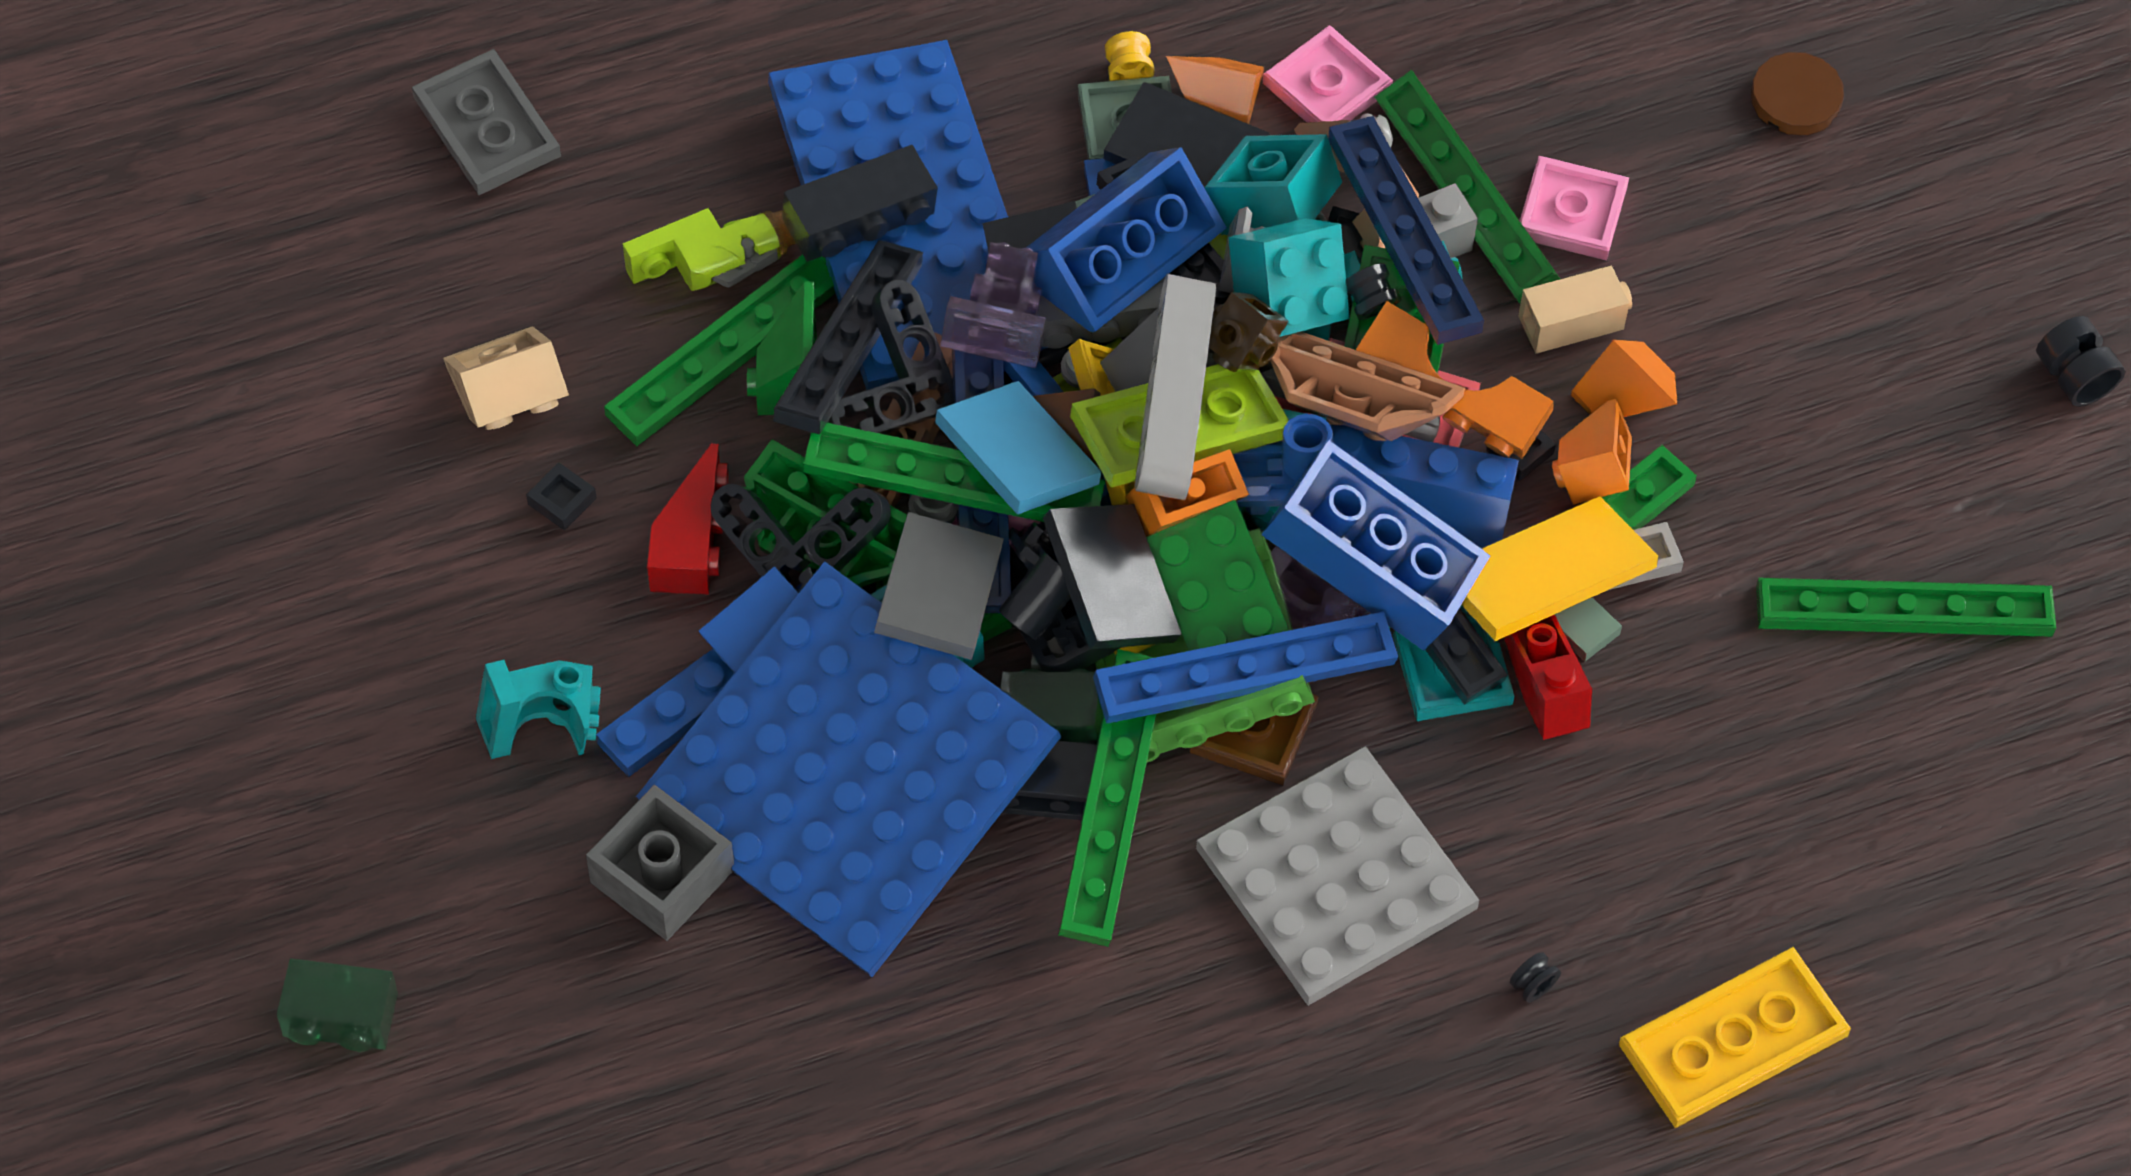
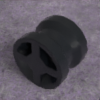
[1346,263,1402,320]

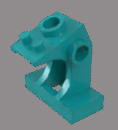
[476,660,601,759]

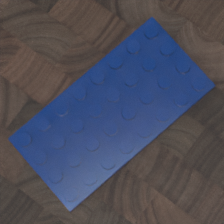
[768,40,1048,390]

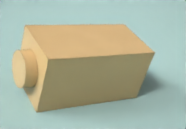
[1518,266,1632,354]

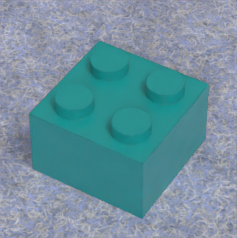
[1205,134,1342,235]
[1228,218,1350,337]

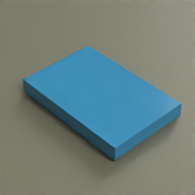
[935,381,1101,515]

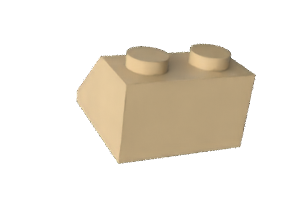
[443,326,569,430]

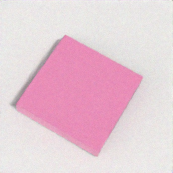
[1263,25,1393,123]
[1520,156,1629,261]

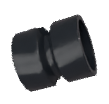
[2036,316,2126,407]

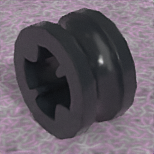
[1509,952,1561,1003]

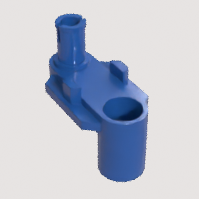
[1232,414,1333,515]

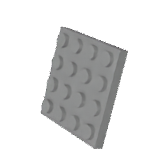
[1196,746,1479,1006]

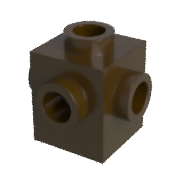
[1209,292,1289,372]

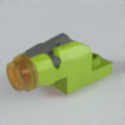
[623,208,796,291]

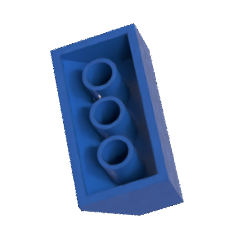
[1018,147,1227,332]
[1331,425,1519,549]
[1261,440,1491,651]

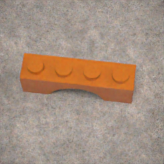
[1356,301,1554,459]

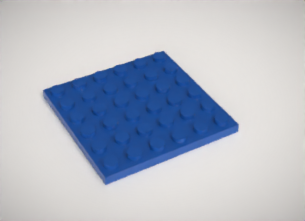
[636,561,1061,977]

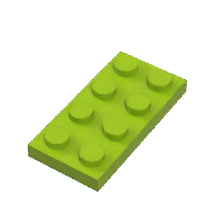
[1070,364,1289,488]

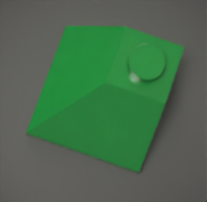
[747,282,817,415]

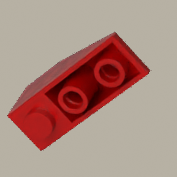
[647,443,729,595]
[1504,614,1592,740]

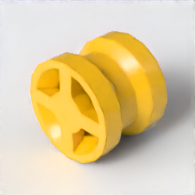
[1105,31,1154,81]

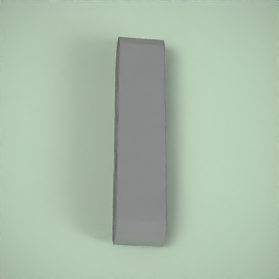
[1135,274,1216,500]

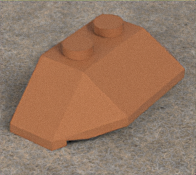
[1270,332,1465,441]

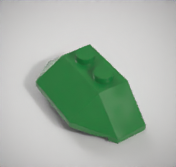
[744,439,907,588]

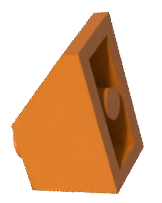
[1552,398,1632,505]
[1126,449,1249,537]

